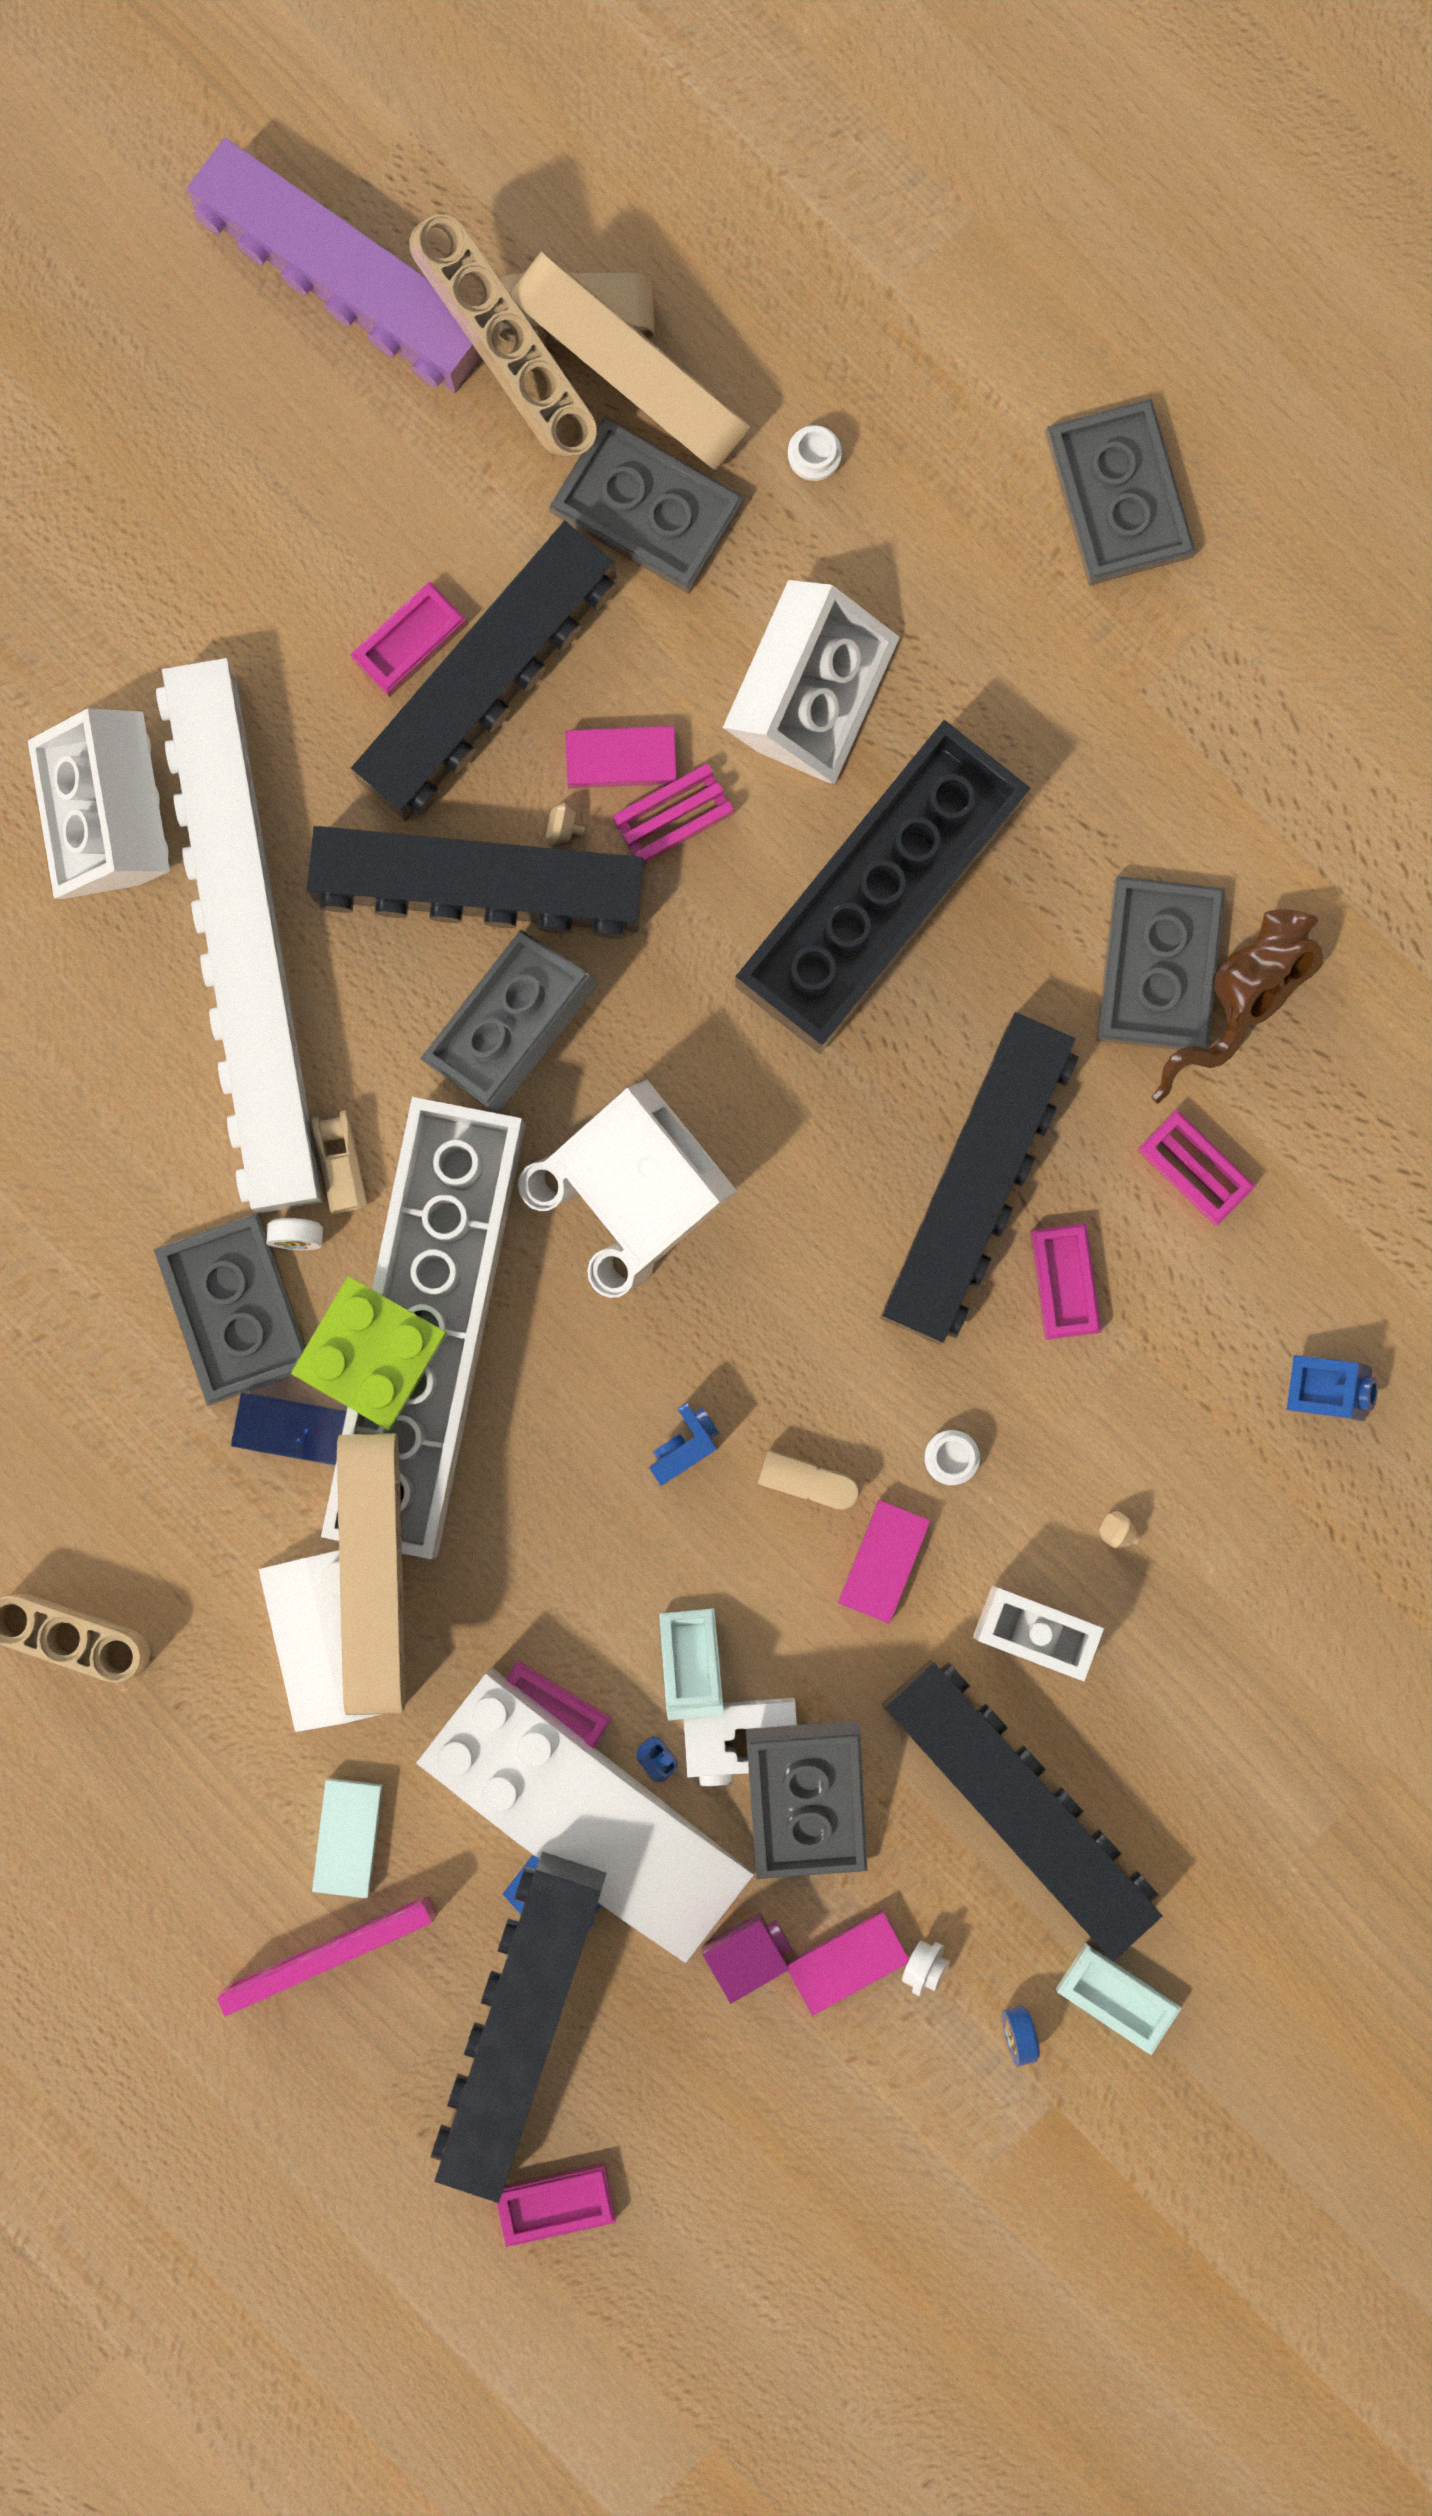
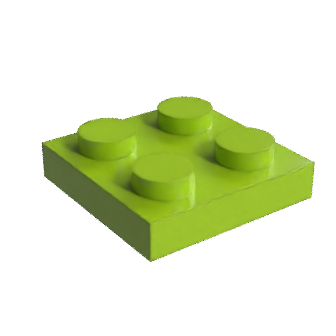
[291,1276,447,1431]

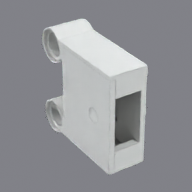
[518,1080,738,1298]

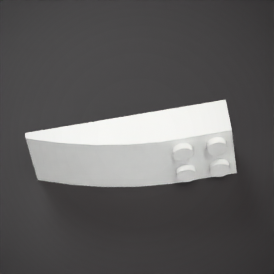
[416,1667,754,1963]

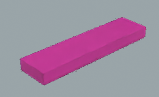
[217,1896,437,2017]

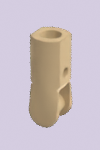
[312,1110,367,1214]
[757,1449,859,1510]

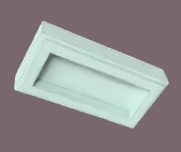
[659,1608,724,1720]
[312,1778,383,1898]
[1056,1943,1182,2055]

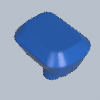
[636,1737,677,1782]

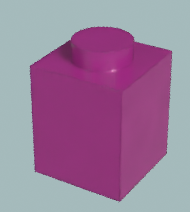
[702,1912,793,2004]

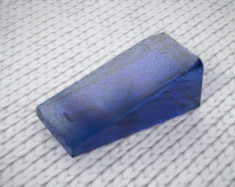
[231,1392,347,1465]

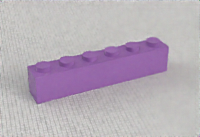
[186,137,493,393]

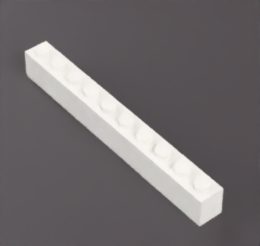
[156,658,324,1214]

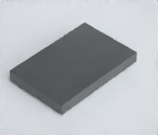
[1045,399,1196,586]
[549,416,744,594]
[1097,876,1225,1050]
[420,929,599,1114]
[153,1213,306,1406]
[746,1721,868,1879]

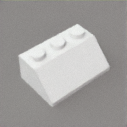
[723,580,900,784]
[28,708,170,899]
[259,1550,382,1732]

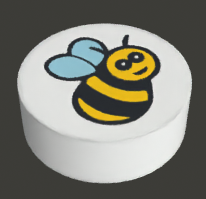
[266,1218,323,1250]

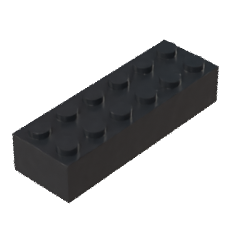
[735,720,1031,1054]

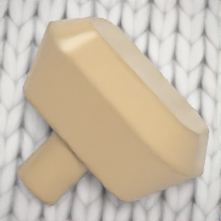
[545,803,585,846]
[1099,1511,1141,1548]

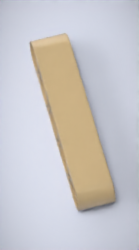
[409,214,597,456]
[509,251,751,471]
[337,1433,406,1715]

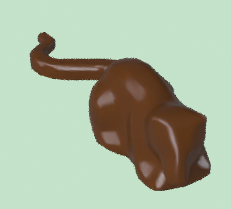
[1151,909,1323,1104]

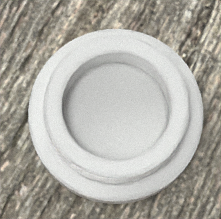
[788,425,842,481]
[924,1430,980,1485]
[902,1941,950,1997]

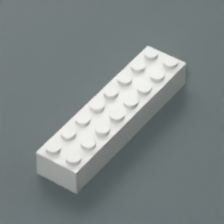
[321,1097,526,1559]

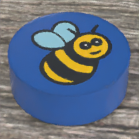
[1002,2006,1040,2067]

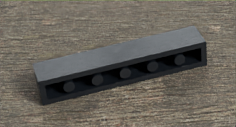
[351,520,617,822]
[307,826,645,939]
[879,1012,1079,1345]
[882,1659,1163,1962]
[430,1851,607,2203]

